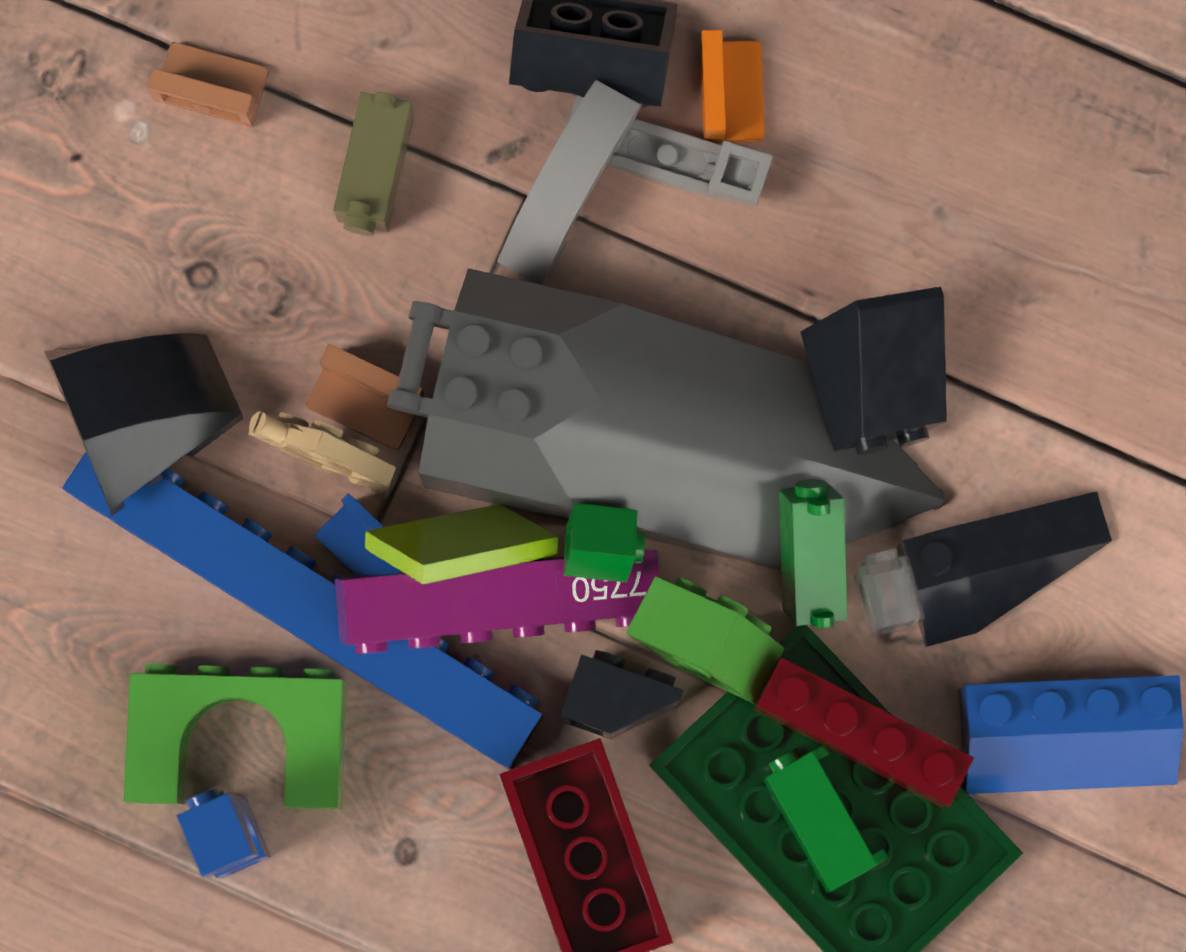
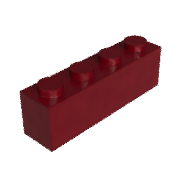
[754,657,974,808]

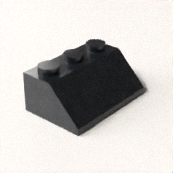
[509,0,678,107]

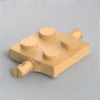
[248,411,396,494]

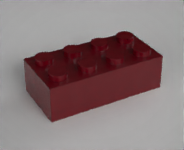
[499,738,673,952]

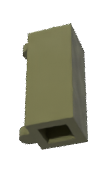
[333,91,414,236]

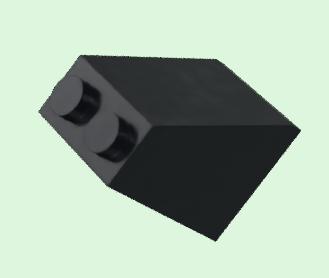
[800,286,947,455]

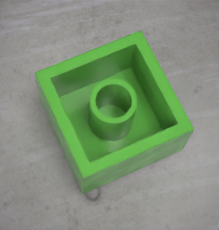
[626,576,785,704]

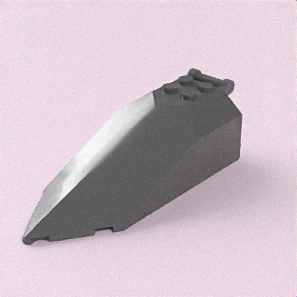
[387,268,945,569]

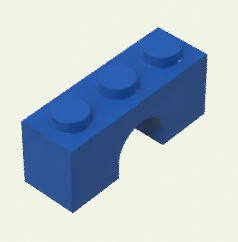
[176,788,271,878]

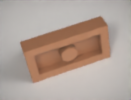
[148,42,269,128]
[306,344,425,450]

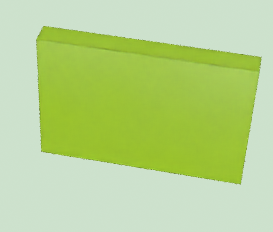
[365,504,558,584]

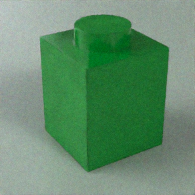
[563,503,645,583]

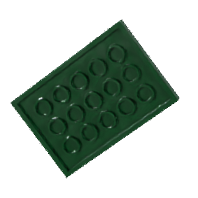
[649,625,1023,952]

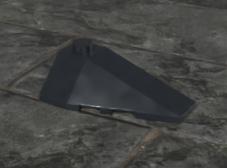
[896,491,1112,647]

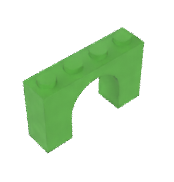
[123,664,347,809]

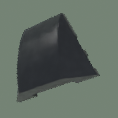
[44,333,243,516]

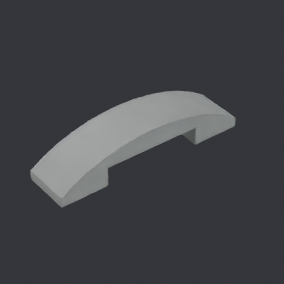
[497,80,642,285]
[566,95,773,206]

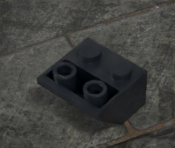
[560,650,684,740]

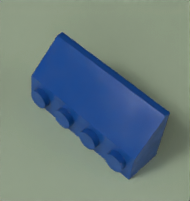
[958,675,1183,794]

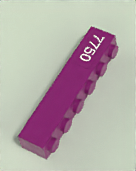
[335,549,660,654]

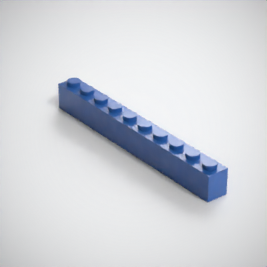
[61,452,543,770]

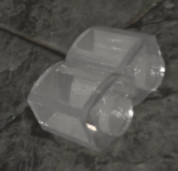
[853,549,925,637]

